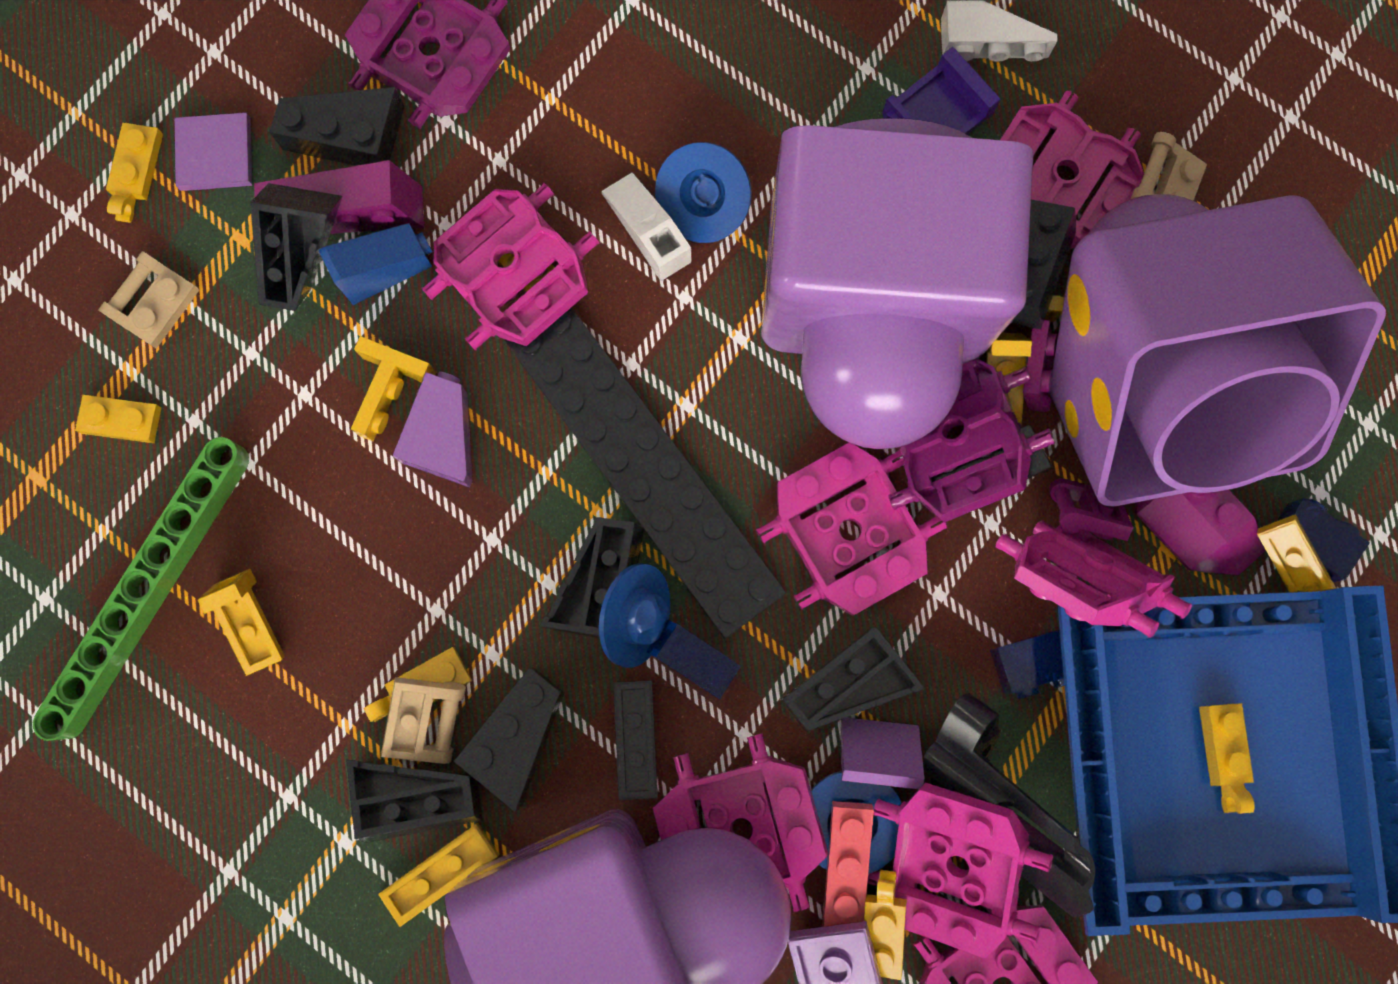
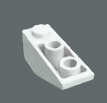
[941,1,1057,62]
[602,173,691,281]

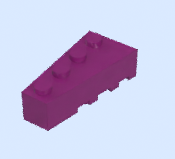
[254,160,424,234]

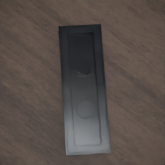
[613,680,658,800]

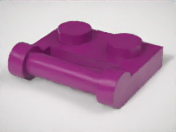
[1023,320,1058,412]
[1049,478,1133,541]

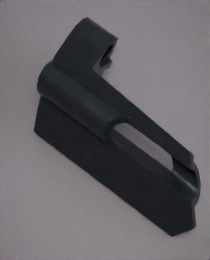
[923,693,1095,918]

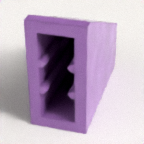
[393,372,473,487]

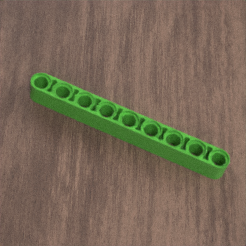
[33,437,249,741]

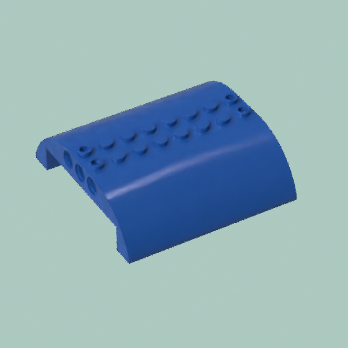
[1058,585,1398,936]

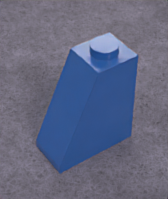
[318,223,432,305]

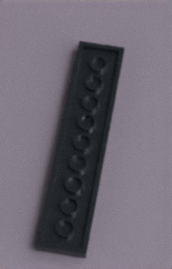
[504,307,786,639]

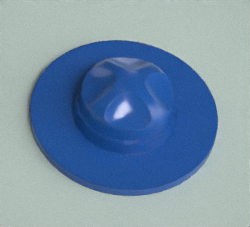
[655,142,752,243]
[599,563,670,668]
[811,771,902,874]

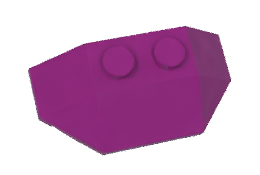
[1135,490,1266,576]

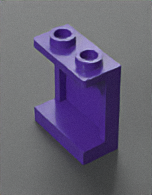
[882,46,1001,135]

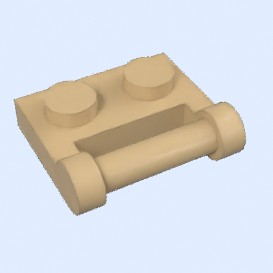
[1131,132,1207,201]
[98,251,200,349]
[381,677,466,764]

